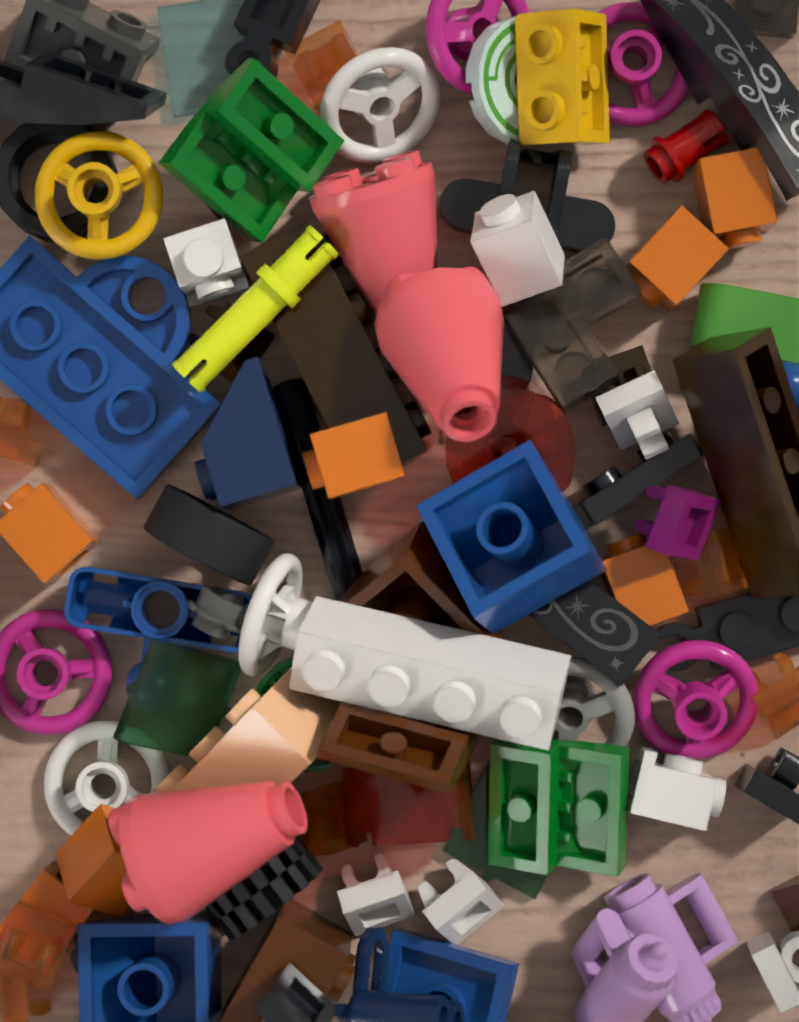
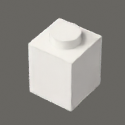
[470,190,565,307]

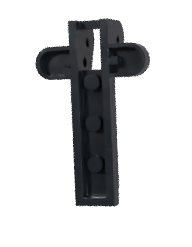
[440,141,615,440]

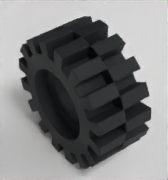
[205,835,323,941]

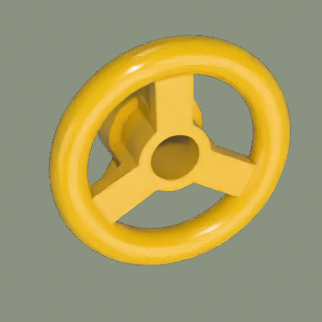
[35,131,164,260]

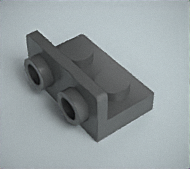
[4,0,161,82]

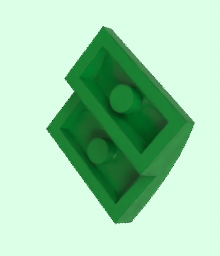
[159,58,344,243]
[487,740,630,877]

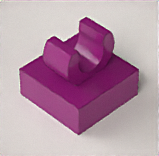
[633,485,721,561]

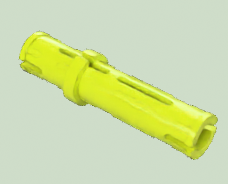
[171,225,339,394]

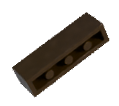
[239,221,432,465]
[672,327,799,599]

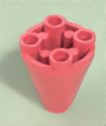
[309,150,438,316]
[374,266,504,442]
[108,781,307,925]

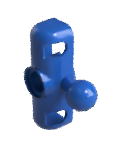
[64,567,252,710]

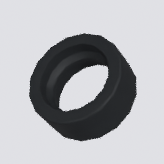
[0,123,118,242]
[144,484,274,585]

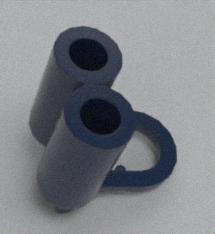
[334,927,465,1022]

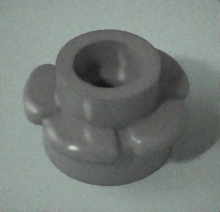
[187,585,248,641]

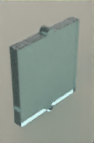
[157,0,260,118]

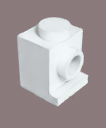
[163,218,250,309]
[627,745,726,831]

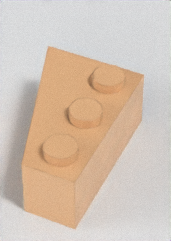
[154,667,341,792]

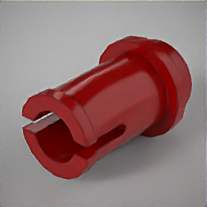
[643,109,729,184]

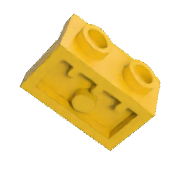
[515,8,610,145]

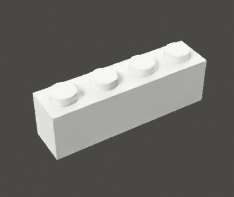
[289,596,572,751]

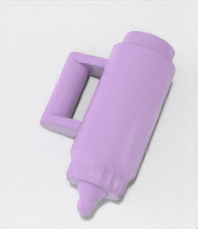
[604,873,738,1022]
[571,908,679,1022]

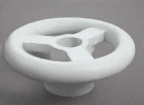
[319,47,441,163]
[238,553,313,677]
[44,720,169,836]

